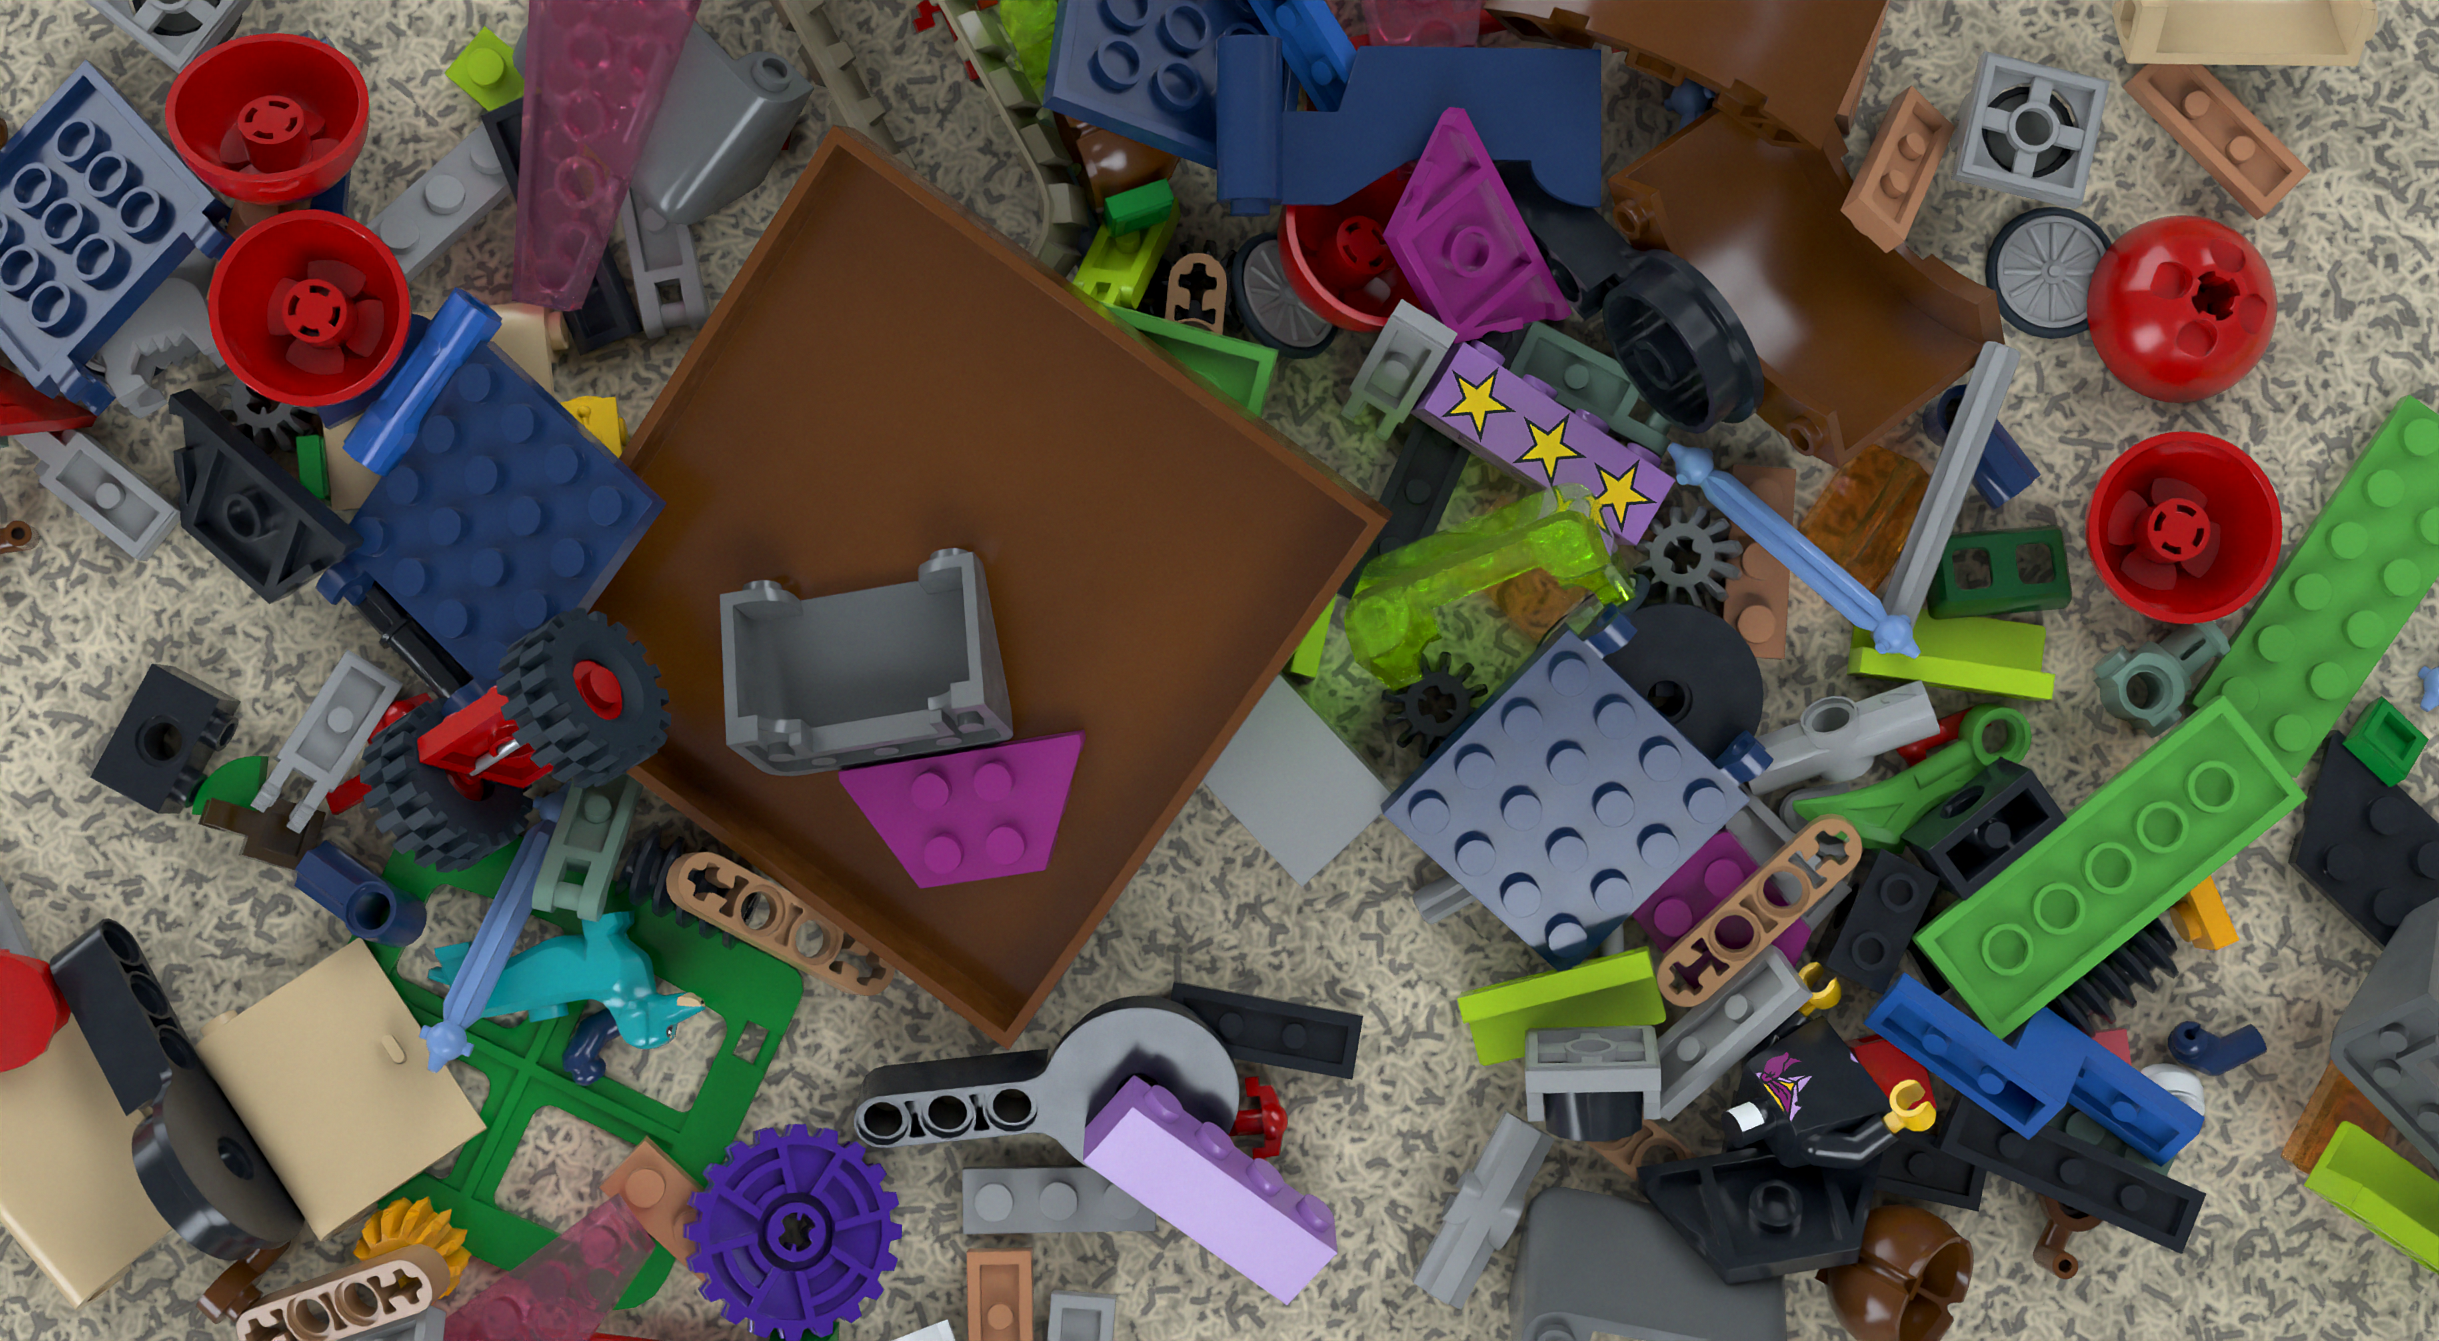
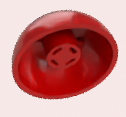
[165,33,370,206]
[1277,164,1425,334]
[208,209,412,407]
[2087,215,2278,403]
[2085,431,2283,624]

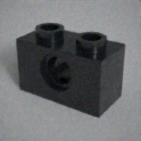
[90,663,241,814]
[1900,757,2068,901]
[1810,848,1940,995]

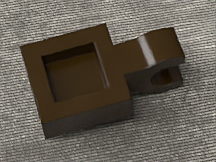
[198,798,326,873]

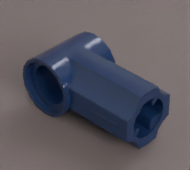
[1922,384,2041,510]
[294,840,427,948]

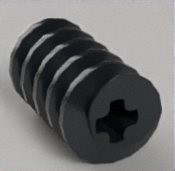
[615,825,761,950]
[2046,917,2179,1038]

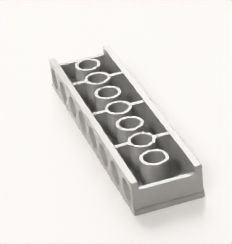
[1202,671,1394,887]

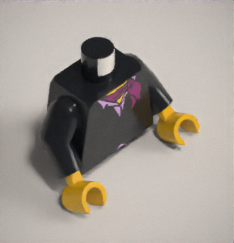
[1721,962,1936,1170]

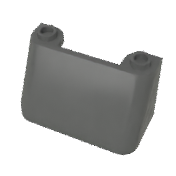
[512,0,814,225]
[720,548,1013,776]
[2330,897,2439,1170]
[1507,1187,1787,1341]

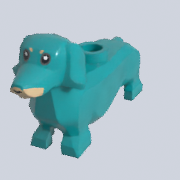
[427,911,705,1050]

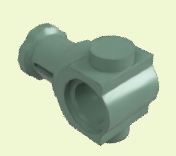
[2092,621,2231,738]

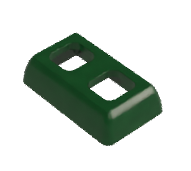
[1926,525,2072,620]

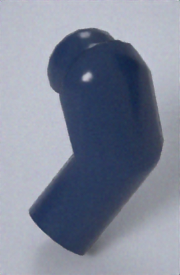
[562,1007,621,1086]
[2168,1021,2267,1077]

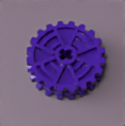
[683,1124,902,1341]

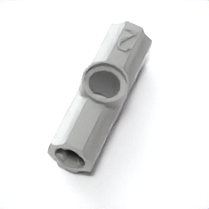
[1748,680,1940,797]
[1412,1110,1555,1310]

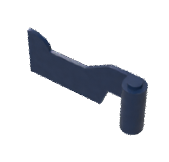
[1216,35,1601,217]

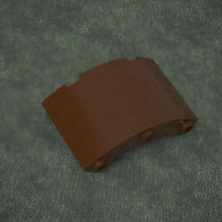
[1483,0,1887,151]
[1607,107,2005,469]

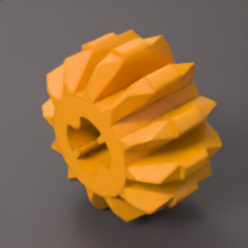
[352,1196,472,1306]

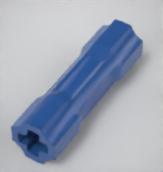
[342,287,502,477]

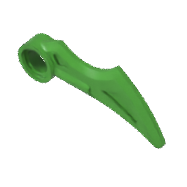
[1792,702,2032,854]

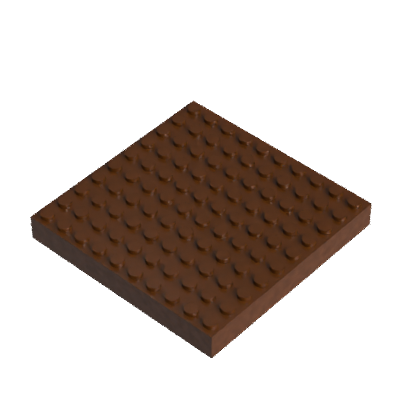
[587,124,1394,1051]

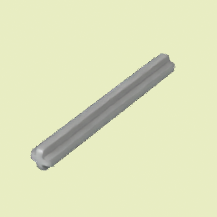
[1870,341,2021,640]

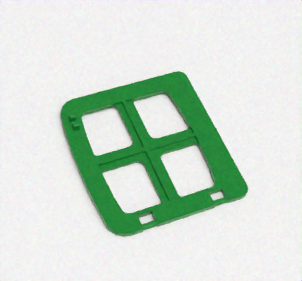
[347,834,805,1310]

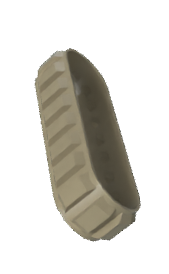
[769,0,1089,278]

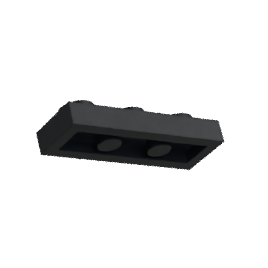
[1170,981,1363,1080]

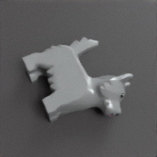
[93,222,228,419]

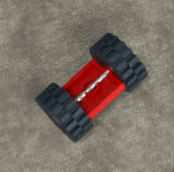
[360,608,671,873]

